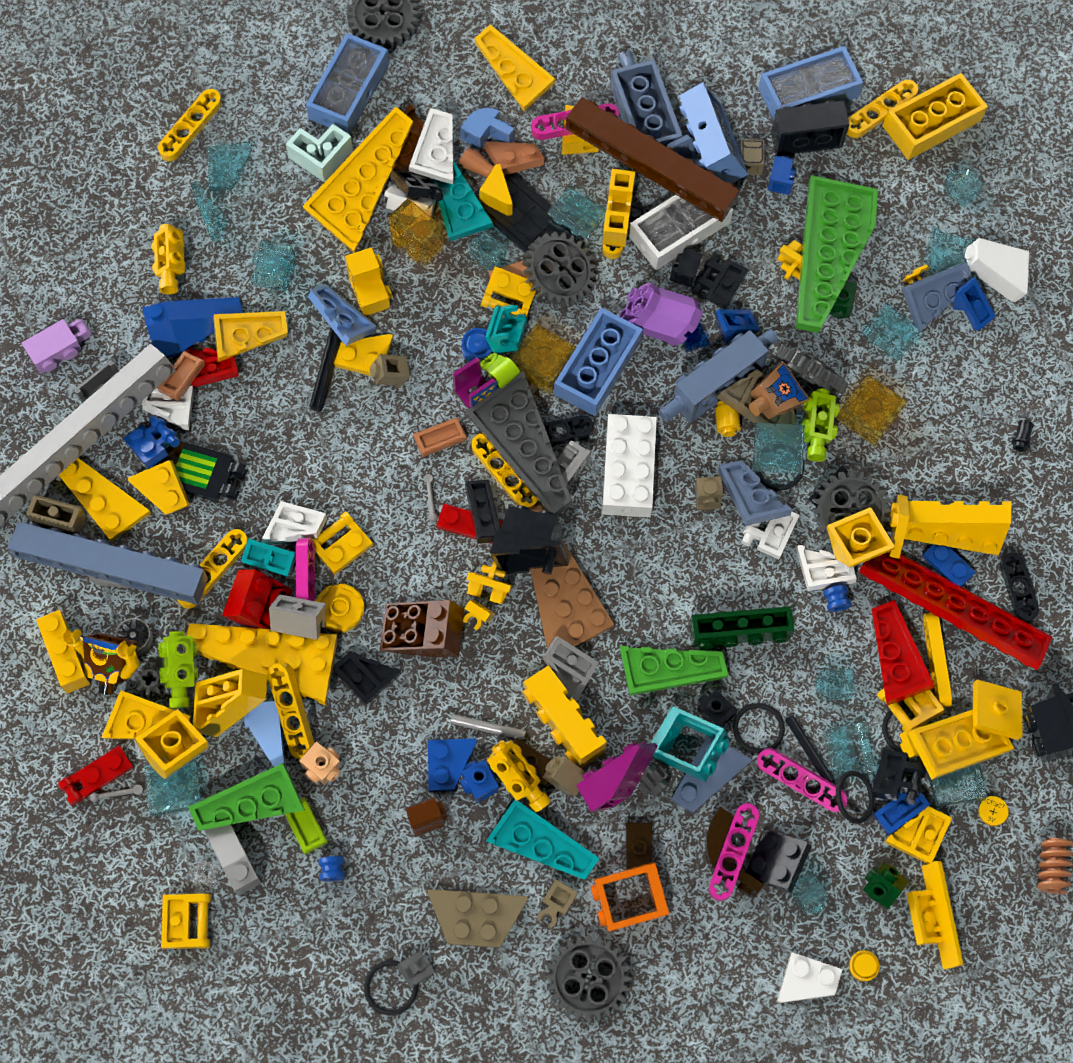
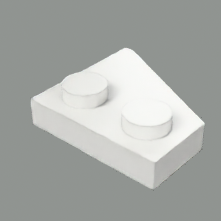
[262,501,327,545]

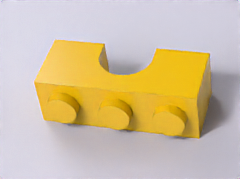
[602,169,635,247]
[36,610,90,694]

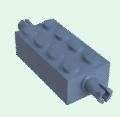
[610,50,683,147]
[658,329,778,424]

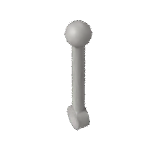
[423,474,438,522]
[89,785,143,802]

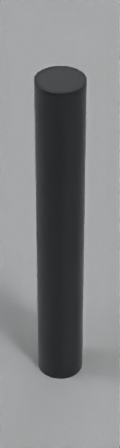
[785,715,834,782]

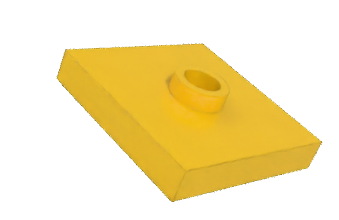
[973,679,1023,740]

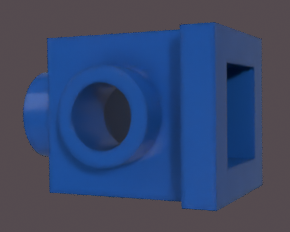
[767,156,796,195]

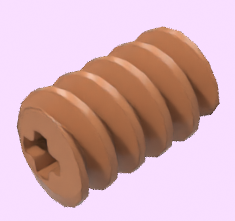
[1037,838,1073,895]

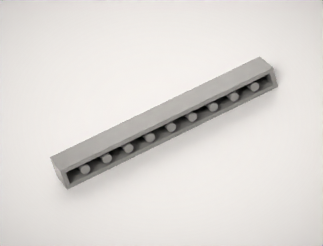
[0,344,176,526]

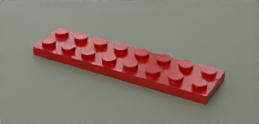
[859,551,1053,670]

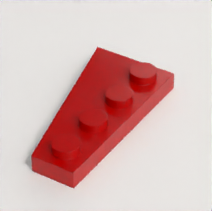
[871,600,934,706]

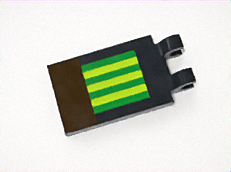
[153,441,248,503]

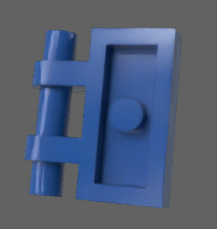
[123,415,180,469]

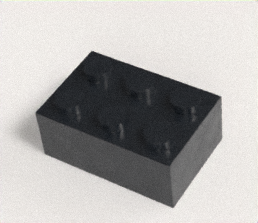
[771,100,850,156]

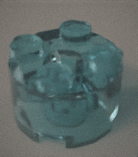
[251,240,295,292]

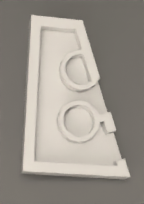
[409,108,453,184]

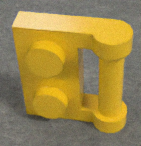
[480,266,536,317]
[313,511,373,575]
[877,688,945,731]
[161,894,211,949]

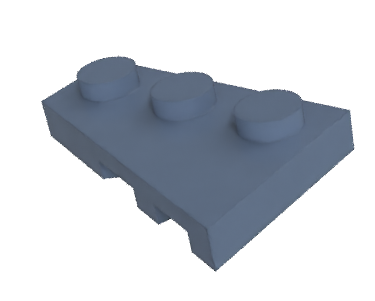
[902,262,972,332]
[718,460,792,526]
[671,736,752,814]

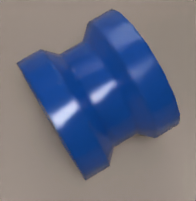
[823,585,852,612]
[318,856,345,882]

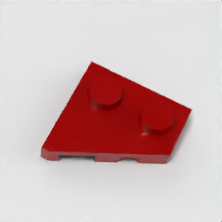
[185,347,239,388]

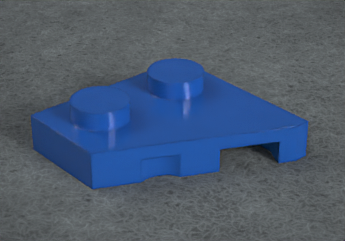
[427,738,477,792]

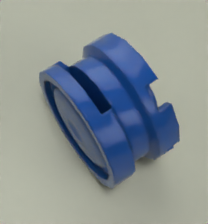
[462,328,493,363]

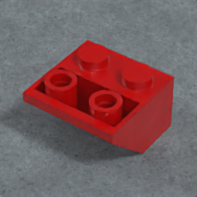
[222,569,293,629]

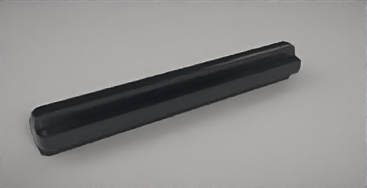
[309,327,341,412]

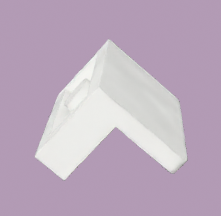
[385,184,436,222]

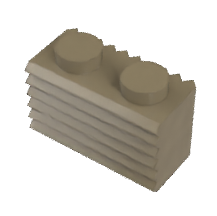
[26,494,86,535]

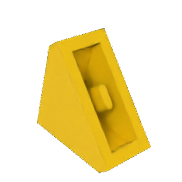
[479,164,513,216]

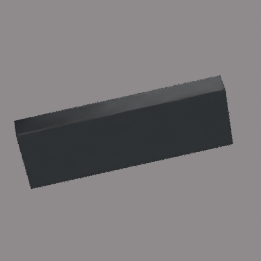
[465,479,500,544]

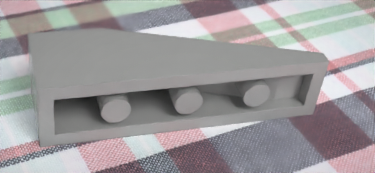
[195,793,261,896]

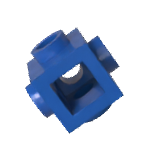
[460,760,499,804]

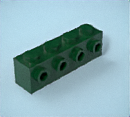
[689,606,795,650]

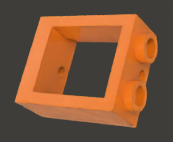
[590,862,669,931]

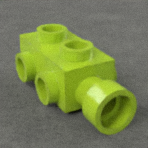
[800,389,840,462]
[158,631,198,708]

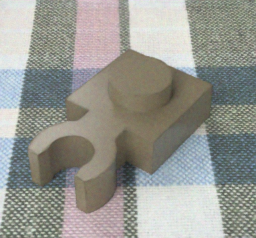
[537,879,578,929]

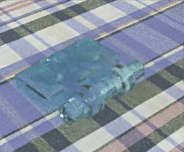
[548,187,606,239]
[861,304,923,361]

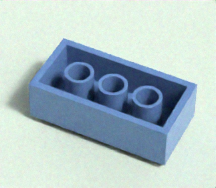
[554,308,643,417]

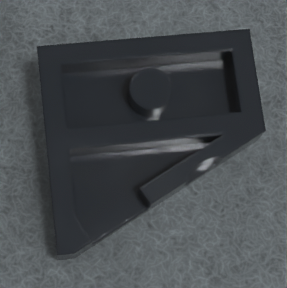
[333,651,402,706]

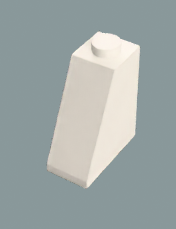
[965,238,1029,302]

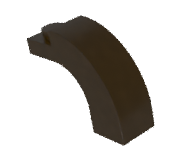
[705,807,764,897]

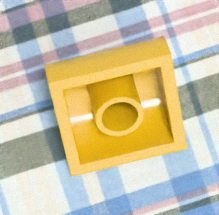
[135,709,209,779]

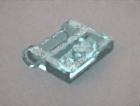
[922,227,977,271]
[823,722,878,780]

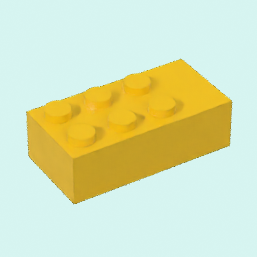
[882,73,988,160]

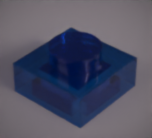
[682,322,709,353]

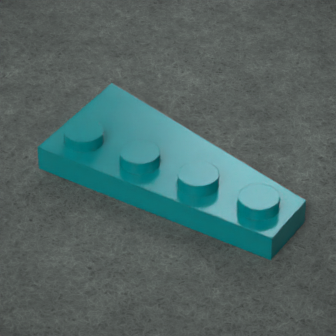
[432,160,494,241]
[486,800,600,880]

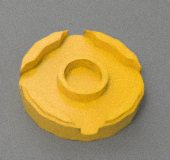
[316,584,364,633]

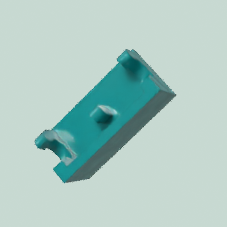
[485,305,528,354]
[241,538,296,577]

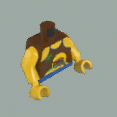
[62,629,140,695]

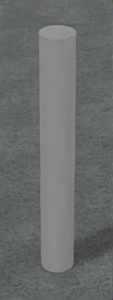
[450,714,526,741]

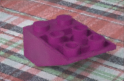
[576,742,658,812]

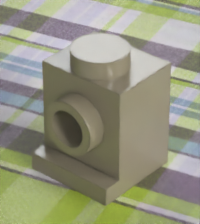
[370,354,410,388]
[694,476,723,511]

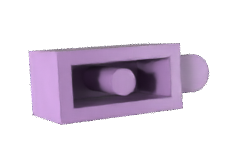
[22,319,92,374]

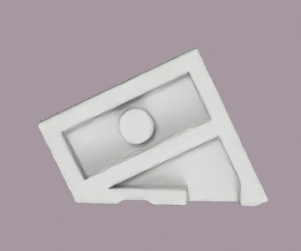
[142,386,194,430]
[796,545,857,591]
[777,952,842,1003]

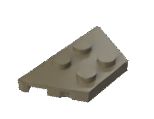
[716,370,796,447]
[428,889,528,948]

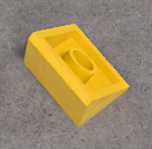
[827,507,895,568]

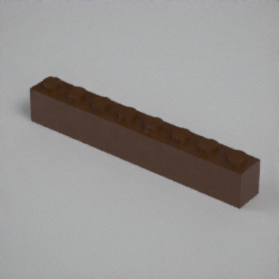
[565,97,739,222]

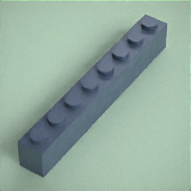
[8,521,208,605]

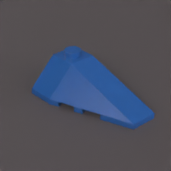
[142,297,243,359]

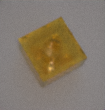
[388,198,444,266]
[511,323,576,395]
[837,374,908,447]

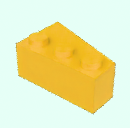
[193,669,267,737]

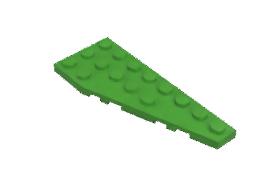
[796,175,878,333]

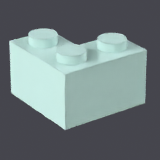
[286,124,353,182]

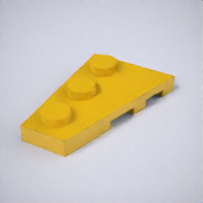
[213,311,288,362]
[101,690,192,739]

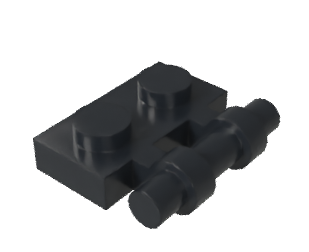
[390,170,444,201]
[691,254,749,309]
[871,749,927,805]

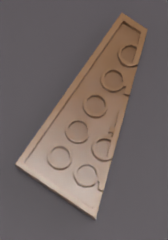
[530,503,614,650]

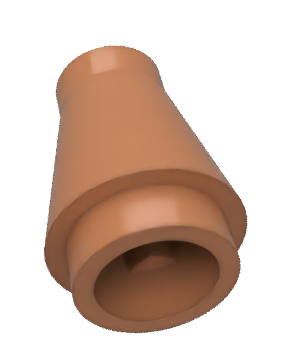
[459,147,494,178]

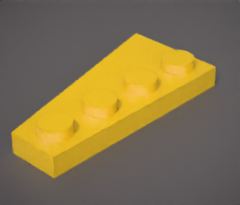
[475,24,555,111]
[58,458,151,542]

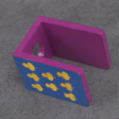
[453,357,497,409]

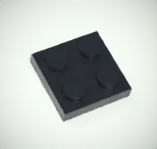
[746,829,812,893]

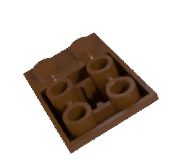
[379,600,465,658]

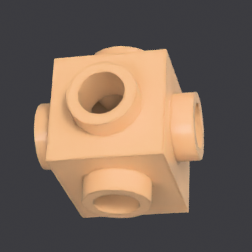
[299,741,341,786]

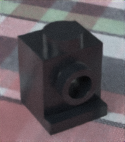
[670,248,702,288]
[697,689,738,728]

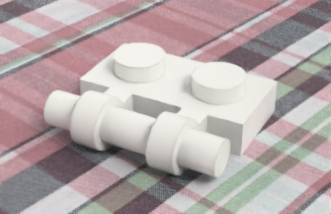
[741,512,799,560]

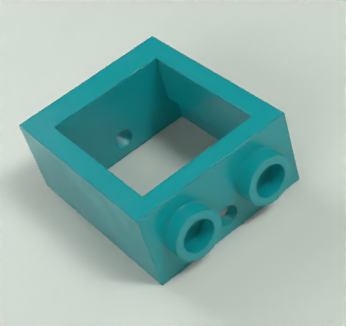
[651,706,730,782]

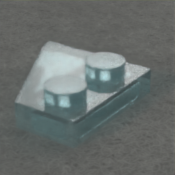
[207,143,252,191]
[190,181,223,243]

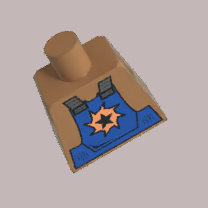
[749,362,809,420]

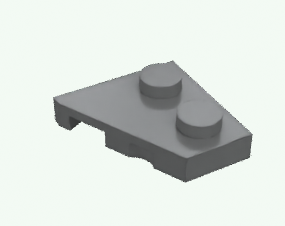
[543,636,599,702]

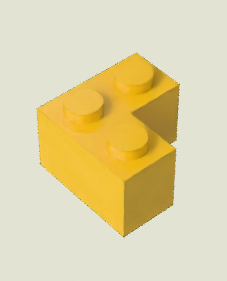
[345,247,392,316]

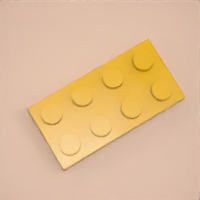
[908,710,1014,779]

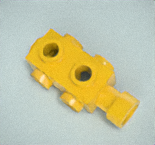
[151,224,185,295]
[487,740,551,812]

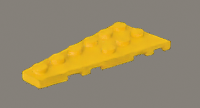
[302,106,413,253]
[187,623,338,706]

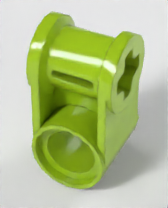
[481,353,520,389]

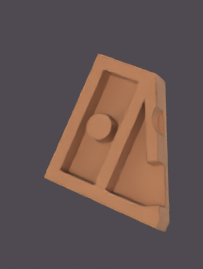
[485,141,544,175]

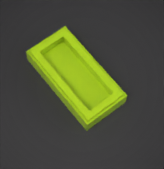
[285,797,328,855]

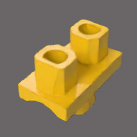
[777,240,803,281]
[467,562,514,604]

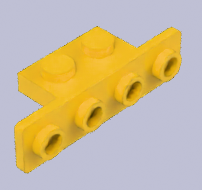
[906,861,963,969]

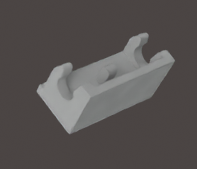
[557,441,591,489]
[269,594,326,640]

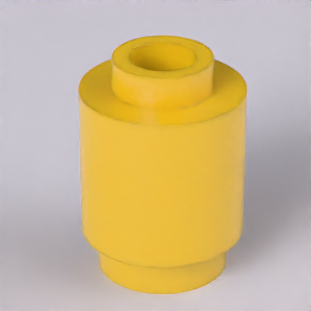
[715,401,741,437]

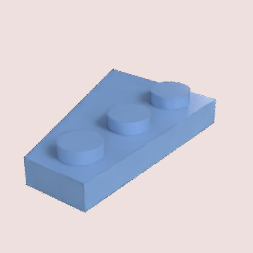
[308,284,377,346]

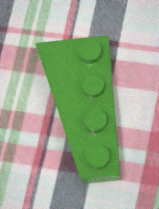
[619,646,728,696]
[188,763,305,831]

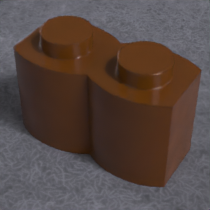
[405,797,447,838]

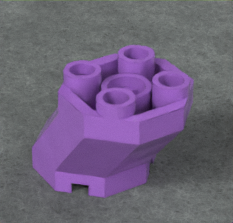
[619,283,703,346]

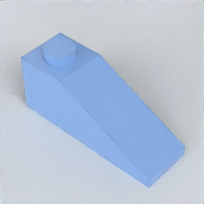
[244,701,286,767]

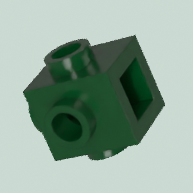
[863,862,909,909]

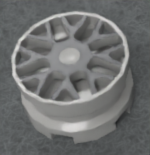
[115,618,153,656]

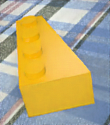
[904,501,1011,556]
[522,665,607,769]

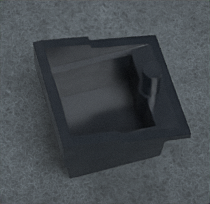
[490,505,569,575]
[1023,684,1073,763]

